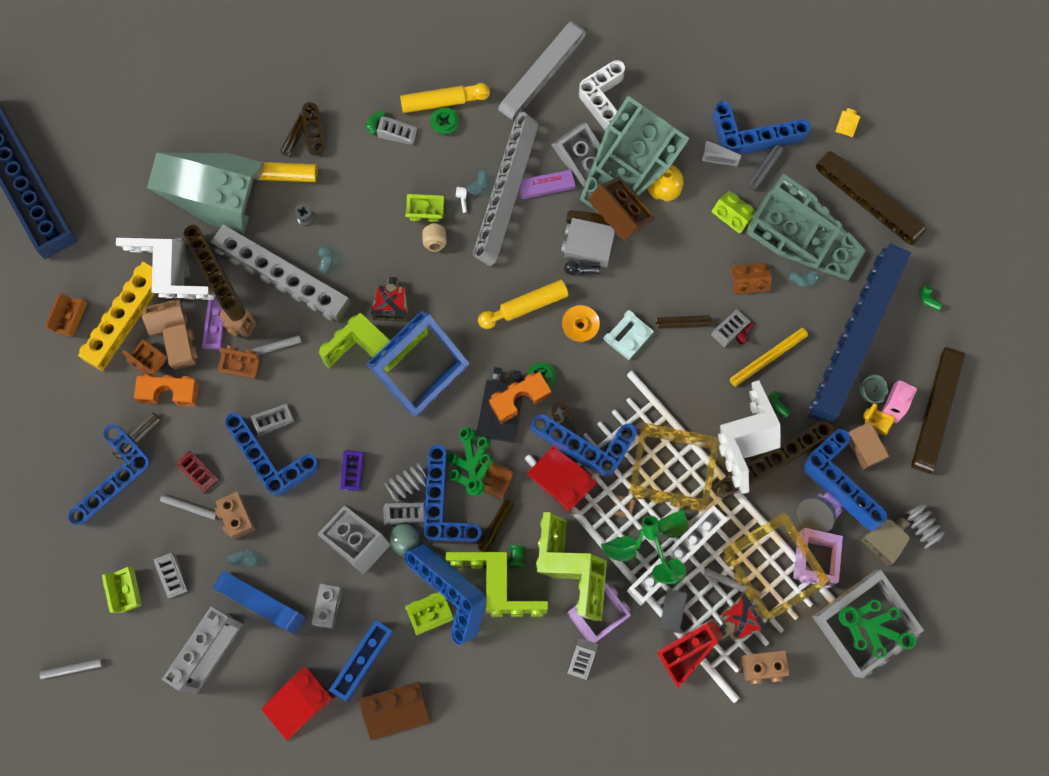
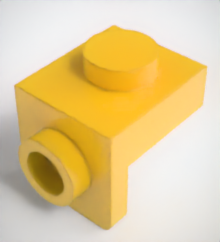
[835,108,860,137]
[863,403,895,436]

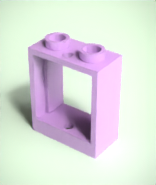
[793,528,843,588]
[567,583,631,643]

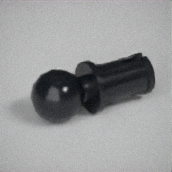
[564,260,600,276]

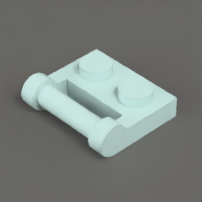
[603,310,654,360]

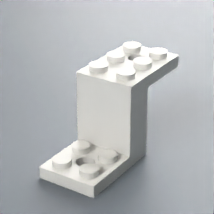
[116,238,216,300]
[718,380,780,494]

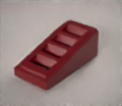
[175,451,218,493]

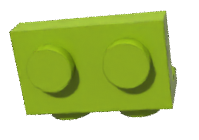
[712,190,756,233]
[405,194,444,222]
[102,567,142,613]
[405,592,454,635]

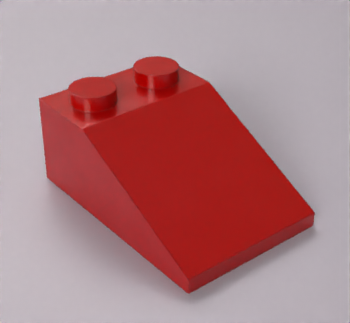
[526,446,597,514]
[261,666,335,741]

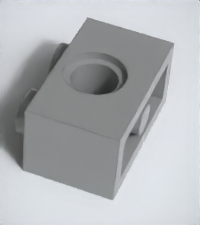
[312,584,343,630]

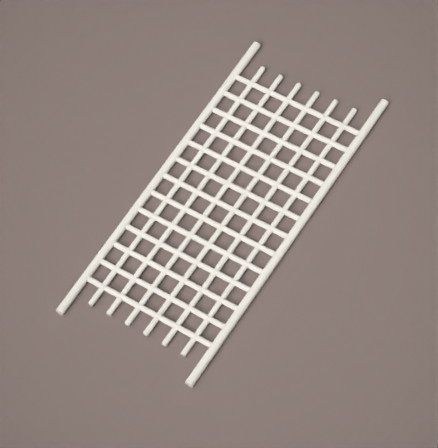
[525,371,836,703]

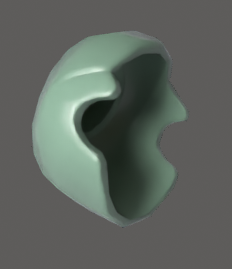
[859,374,889,404]
[390,524,419,556]

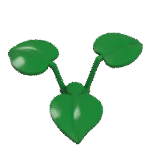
[601,509,688,584]

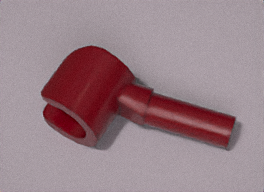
[736,321,755,345]

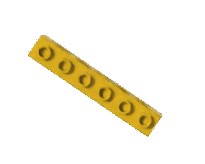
[78,262,156,372]

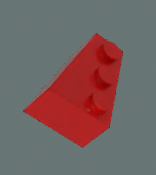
[657,619,723,688]

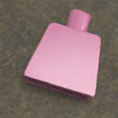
[881,380,917,424]

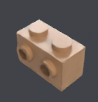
[142,299,187,336]
[220,309,257,339]
[162,324,198,370]
[848,422,889,470]
[215,492,256,540]
[742,651,789,684]

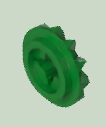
[430,107,459,135]
[526,362,556,389]

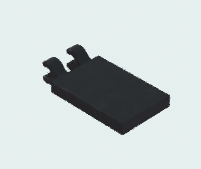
[476,367,523,443]

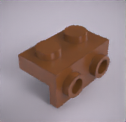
[730,263,772,294]
[45,293,87,337]
[122,339,168,376]
[218,346,261,380]
[469,459,513,500]

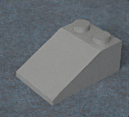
[551,123,600,187]
[317,505,390,575]

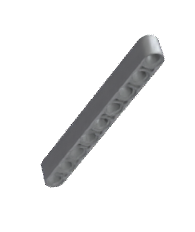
[473,112,539,266]

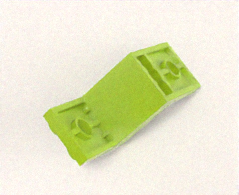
[318,313,428,372]
[536,512,607,621]
[446,552,548,617]

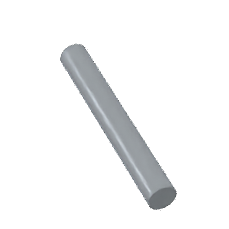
[244,335,302,355]
[160,494,217,520]
[704,568,762,600]
[40,659,103,680]

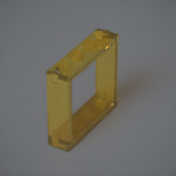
[628,422,719,511]
[723,512,831,622]

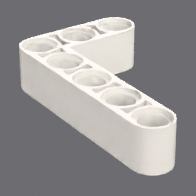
[579,60,625,130]

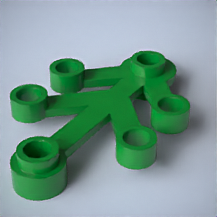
[447,427,494,496]
[839,600,916,658]

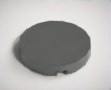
[797,496,837,533]

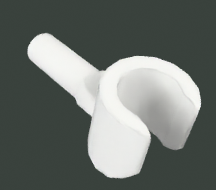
[456,187,467,213]

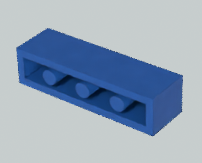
[329,620,394,702]

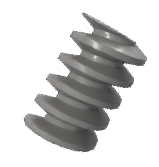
[384,463,427,502]
[903,504,945,549]

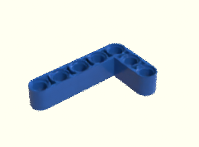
[712,101,811,154]
[225,413,319,497]
[530,414,637,476]
[68,424,150,525]
[803,429,887,531]
[424,445,482,544]
[404,545,486,645]
[213,570,307,636]

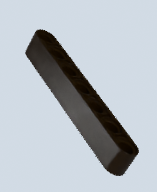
[816,151,926,245]
[183,225,246,321]
[911,347,965,474]
[716,421,833,499]

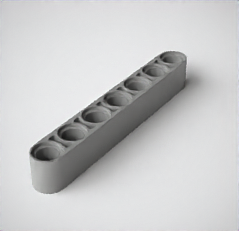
[498,21,587,121]

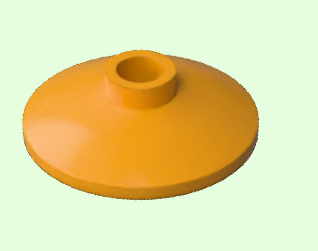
[562,305,600,342]

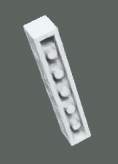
[627,505,728,606]

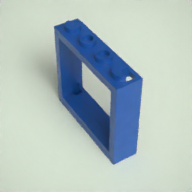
[366,311,470,416]

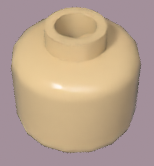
[422,223,447,252]

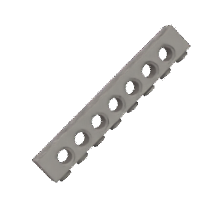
[210,225,351,322]

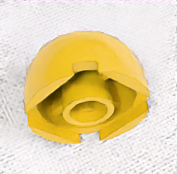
[647,165,684,202]

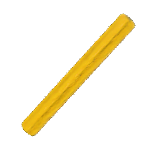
[729,328,808,387]

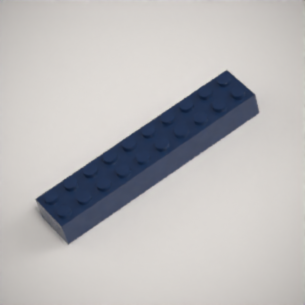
[0,103,78,259]
[807,243,911,424]

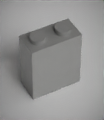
[561,218,615,268]

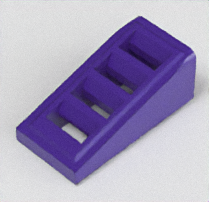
[340,450,364,491]

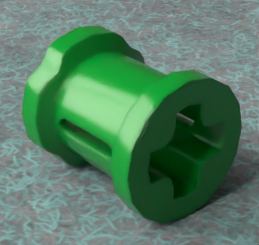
[508,545,526,568]

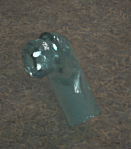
[467,171,487,195]
[227,549,257,566]

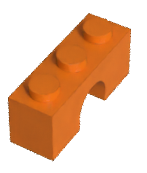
[489,372,551,424]
[134,374,199,407]

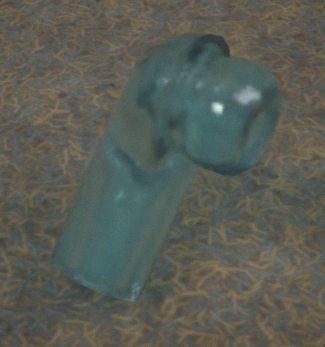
[318,246,332,274]
[789,271,818,287]

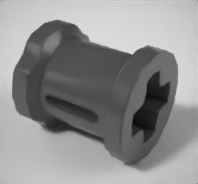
[295,204,314,226]

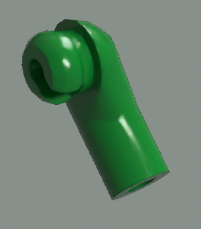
[365,110,386,134]
[919,285,943,311]
[768,391,791,418]

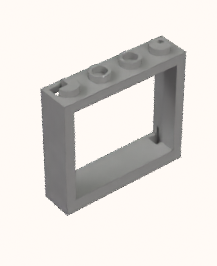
[812,570,924,678]
[162,606,243,694]

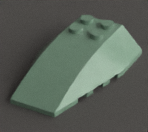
[580,96,690,214]
[147,152,264,234]
[747,173,866,281]

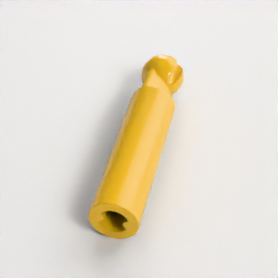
[400,83,490,113]
[259,162,318,182]
[478,279,568,329]

